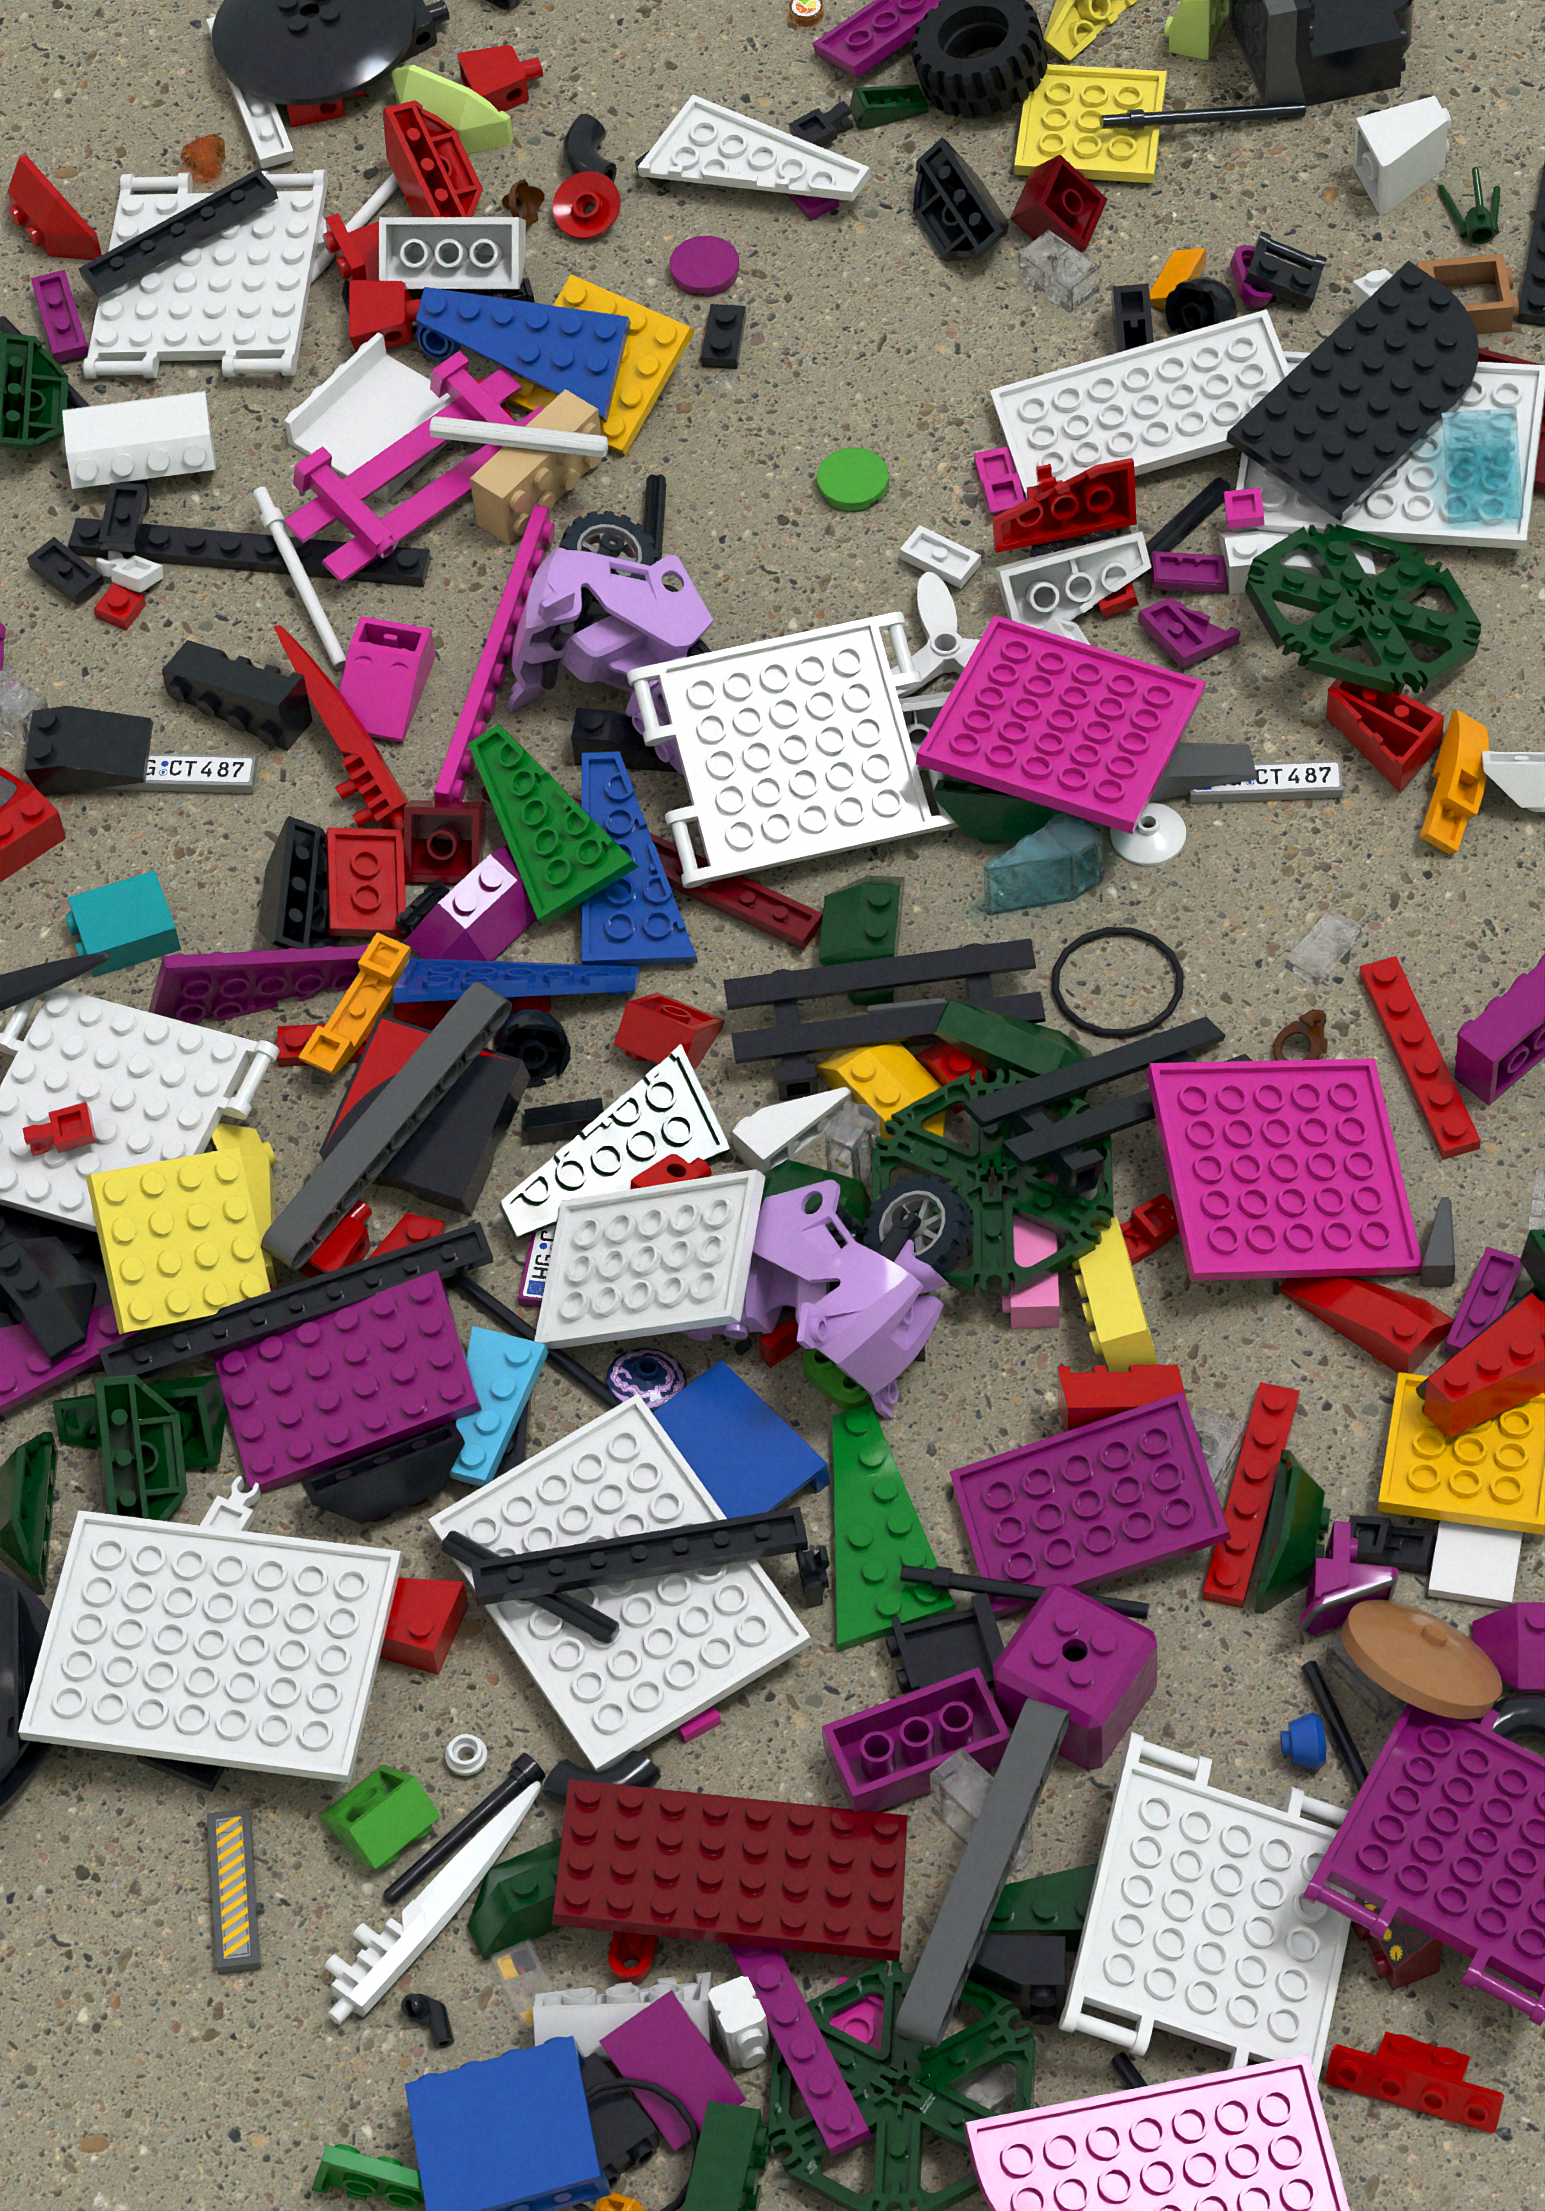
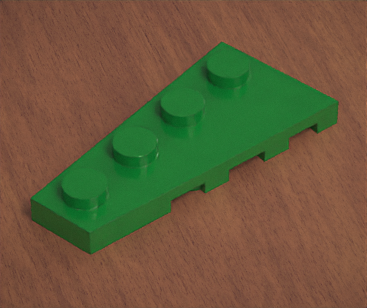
[312,2144,425,2209]

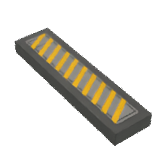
[207,1808,261,1974]

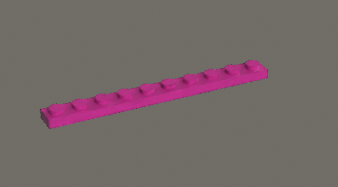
[434,505,555,801]

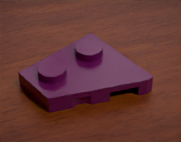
[1137,598,1241,668]

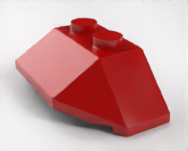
[383,100,483,217]
[7,153,102,260]

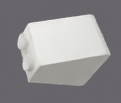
[1353,96,1451,216]

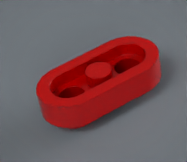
[608,1931,659,1984]

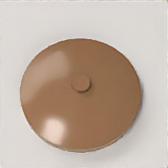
[1341,1600,1502,1719]

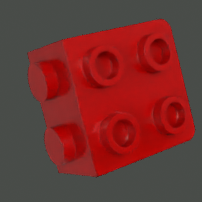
[323,213,379,282]

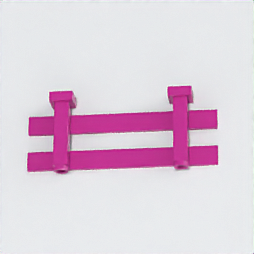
[284,351,544,584]

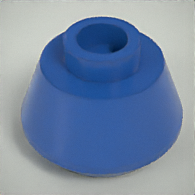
[416,324,461,360]
[1280,1712,1326,1771]

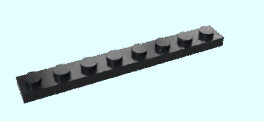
[471,1507,808,1606]

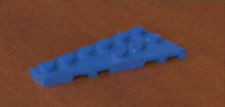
[416,287,631,422]
[582,751,698,966]
[393,958,640,1003]

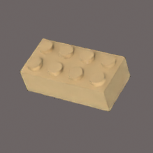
[470,389,602,545]

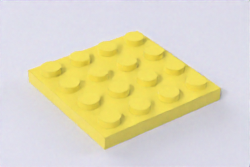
[1014,64,1167,183]
[85,1147,271,1334]

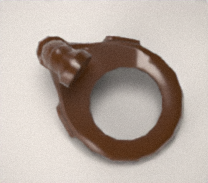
[502,179,545,227]
[1273,1009,1328,1061]

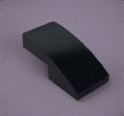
[1349,1515,1437,1574]

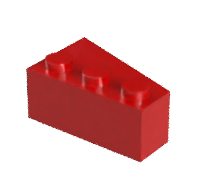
[1057,1365,1189,1432]

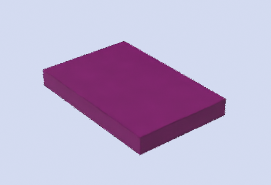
[599,1989,747,2151]

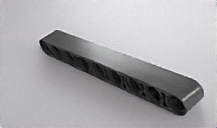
[261,981,512,1270]
[895,1698,1070,2048]

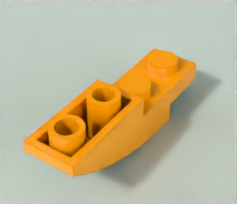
[1419,709,1489,855]

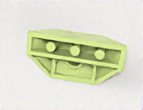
[391,64,513,154]

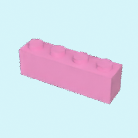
[1002,1172,1059,1328]

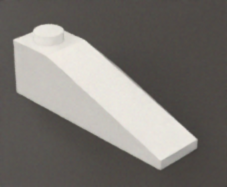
[1219,530,1376,595]
[994,531,1152,631]

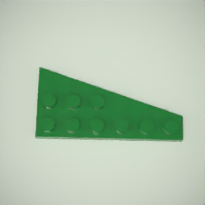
[468,724,639,925]
[832,1403,955,1652]

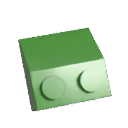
[318,1764,441,1869]

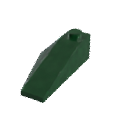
[933,999,1093,1115]
[52,1374,226,1468]

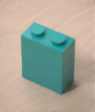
[65,870,181,977]

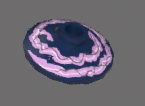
[606,1348,686,1413]

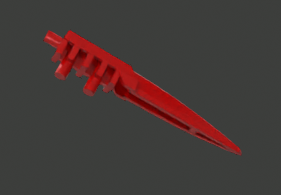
[274,625,409,836]

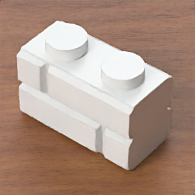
[707,1976,771,2069]

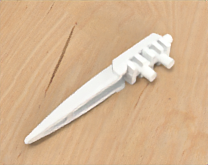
[324,1781,541,2025]

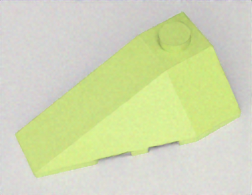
[1164,0,1228,60]

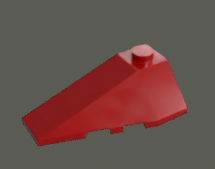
[992,458,1137,553]

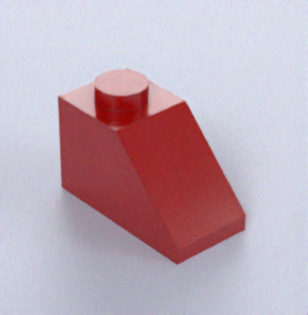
[914,1040,988,1114]

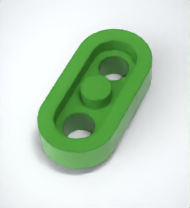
[803,1348,871,1411]

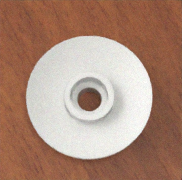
[1110,802,1186,866]

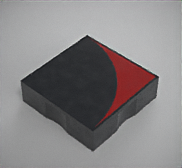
[319,1014,530,1216]

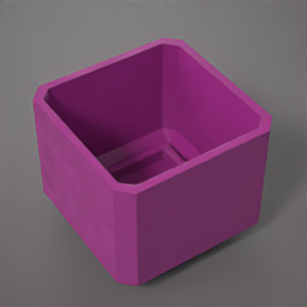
[992,1583,1157,1771]

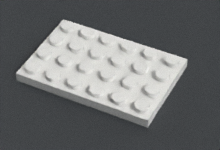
[534,1169,765,1349]

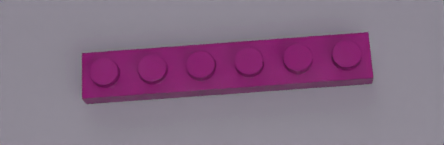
[727,1943,872,2157]

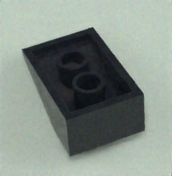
[24,706,153,796]
[968,1935,1066,2025]

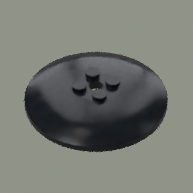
[212,0,416,105]

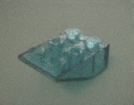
[1441,408,1523,524]
[984,813,1103,916]

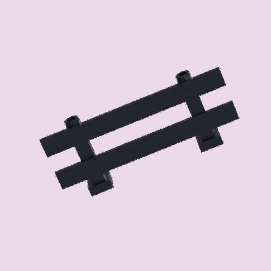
[723,938,1046,1101]
[963,1017,1253,1199]

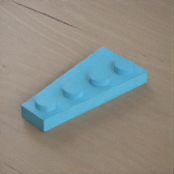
[449,1326,549,1487]

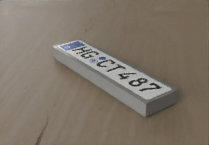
[105,753,257,794]
[1190,760,1343,803]

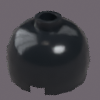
[1165,277,1237,335]
[492,1009,571,1088]

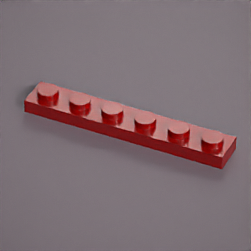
[1359,956,1481,1160]
[1203,1382,1300,1608]

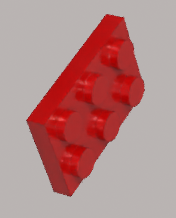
[326,827,406,938]

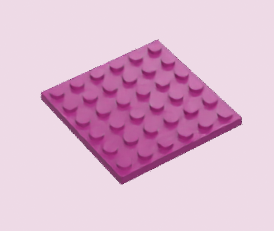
[916,615,1206,834]
[1146,1059,1422,1281]

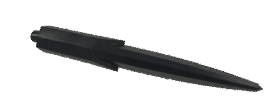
[0,952,111,1011]

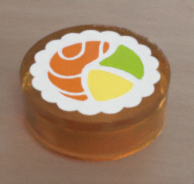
[789,0,824,27]

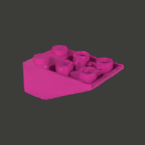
[339,616,436,743]

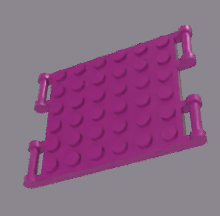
[1302,1703,1545,2026]

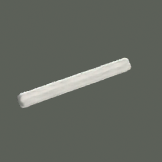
[429,416,608,458]

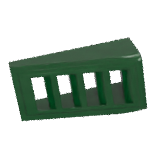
[850,84,929,129]

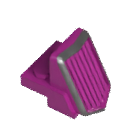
[1299,1521,1398,1636]

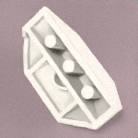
[1482,751,1545,812]

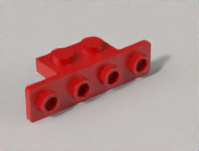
[1325,2032,1504,2133]

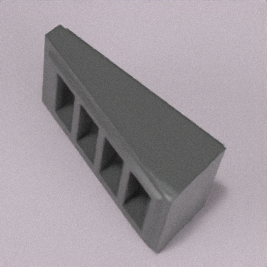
[1421,1197,1455,1287]

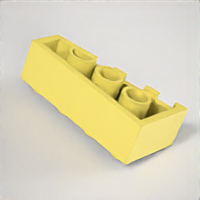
[1072,1216,1159,1372]

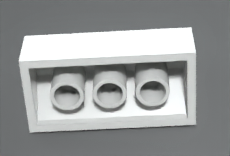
[379,217,526,289]
[62,391,217,489]

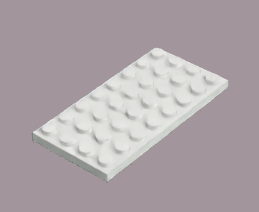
[990,309,1291,500]

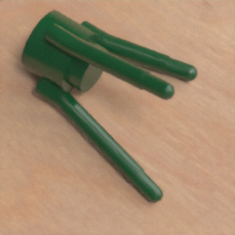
[1438,167,1500,244]

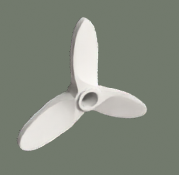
[891,572,980,699]

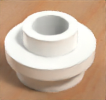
[445,1734,488,1776]

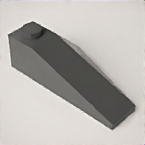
[1149,742,1257,803]

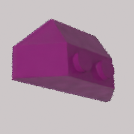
[404,844,537,961]
[1472,1602,1545,1693]

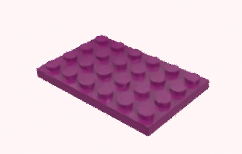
[213,1270,482,1493]
[950,1392,1231,1619]

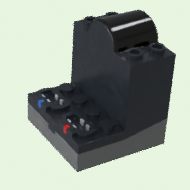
[1229,0,1414,107]

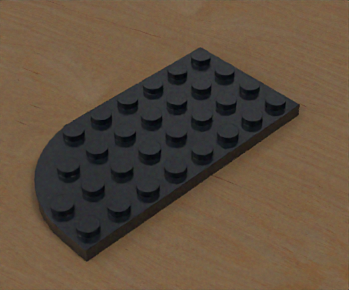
[1226,261,1479,521]

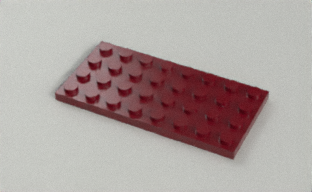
[552,1779,908,1962]

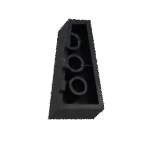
[162,640,313,751]

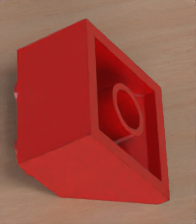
[614,992,725,1069]

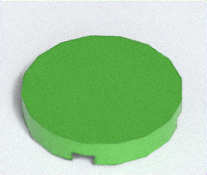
[817,448,889,511]

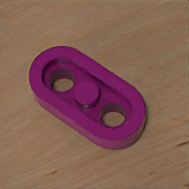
[1230,245,1274,307]

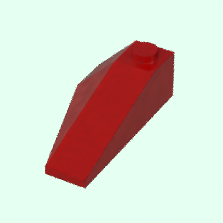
[1279,1276,1455,1374]

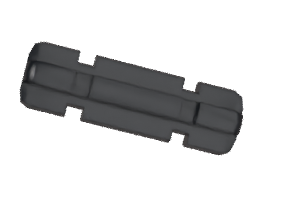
[395,880,450,934]

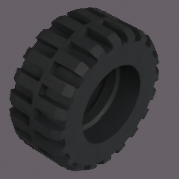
[910,0,1049,119]

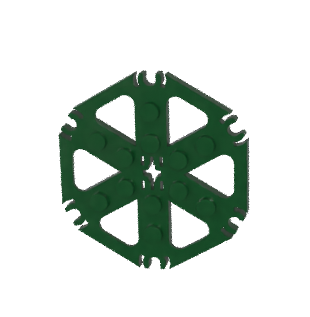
[1245,524,1482,695]
[872,1069,1114,1297]
[768,1958,1036,2211]

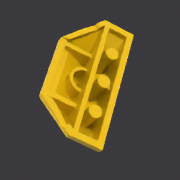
[815,1042,946,1172]

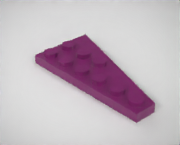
[148,944,369,1024]
[0,1304,140,1415]

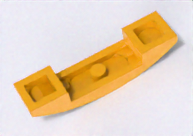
[298,932,411,1075]

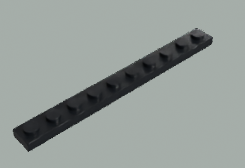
[68,518,431,587]
[98,1222,494,1380]

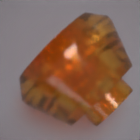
[180,134,226,177]

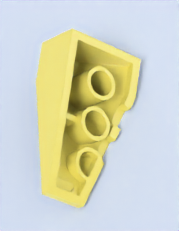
[1044,0,1138,62]
[210,1123,278,1287]

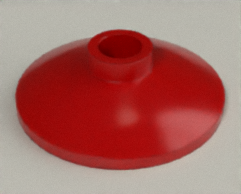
[552,171,621,239]

